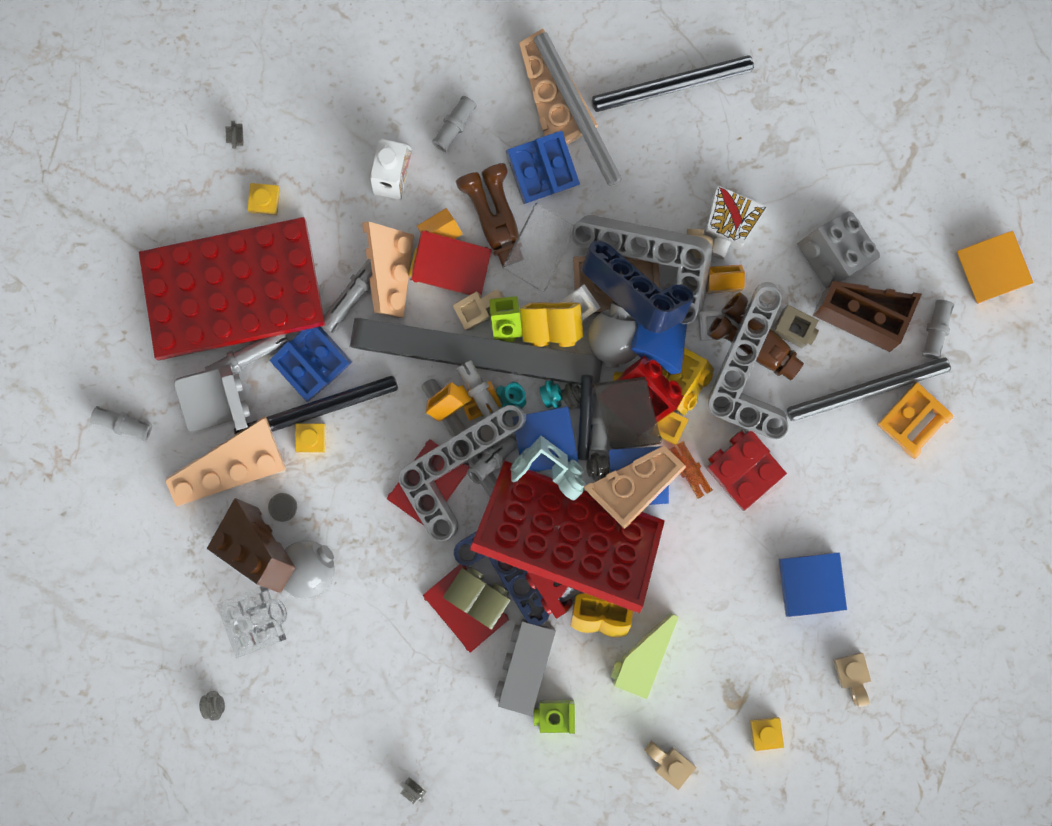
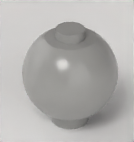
[588,302,638,368]
[278,540,335,599]

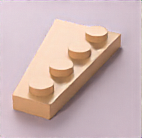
[519,28,598,145]
[165,415,285,506]

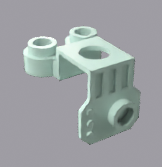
[511,436,585,500]

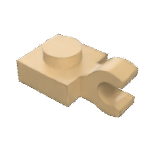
[452,289,504,331]
[833,653,871,707]
[644,741,697,790]

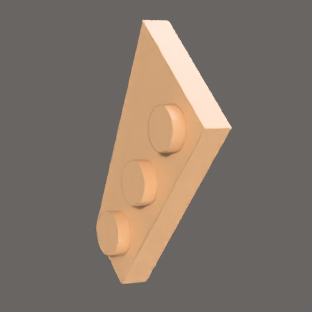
[362,222,414,318]
[583,445,686,529]

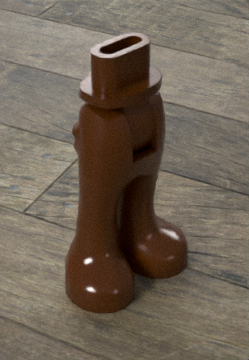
[455,163,523,267]
[707,292,804,381]

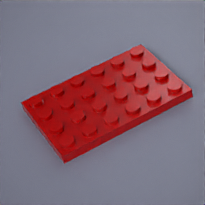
[139,217,325,361]
[470,460,665,613]

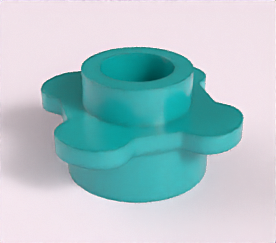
[540,380,563,408]
[495,381,527,412]

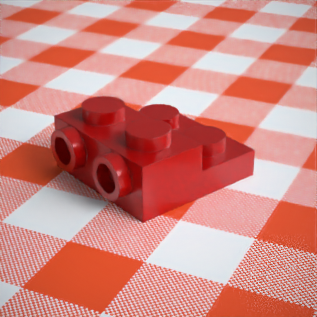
[599,355,684,436]
[706,430,787,511]

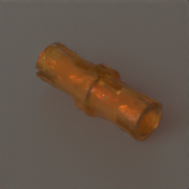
[669,441,713,499]

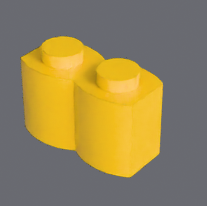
[520,302,583,347]
[570,594,633,638]

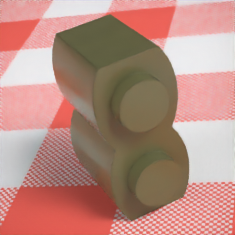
[443,566,511,630]

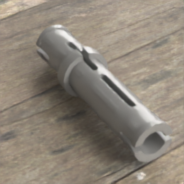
[324,259,372,333]
[205,334,288,373]

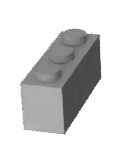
[494,619,556,716]

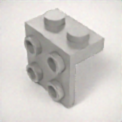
[797,211,880,288]
[174,364,250,432]

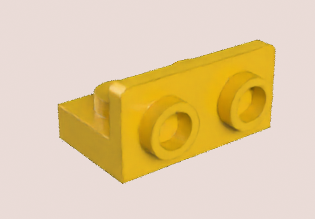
[662,348,714,416]

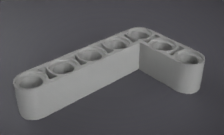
[570,215,712,324]
[709,282,788,439]
[398,405,526,541]

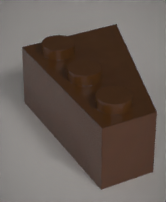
[813,281,922,352]
[207,498,295,593]

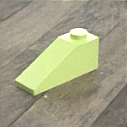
[610,613,679,699]

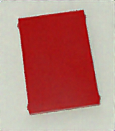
[410,230,492,296]
[387,439,470,526]
[422,564,509,653]

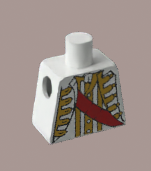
[370,139,412,201]
[704,186,768,259]

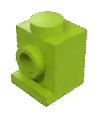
[489,296,523,342]
[534,700,575,734]

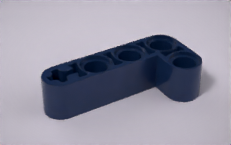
[582,241,694,333]
[454,531,549,626]

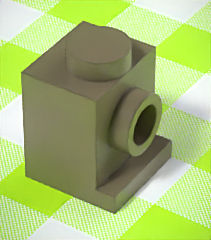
[772,305,819,348]

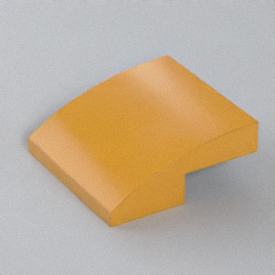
[957,231,1034,304]

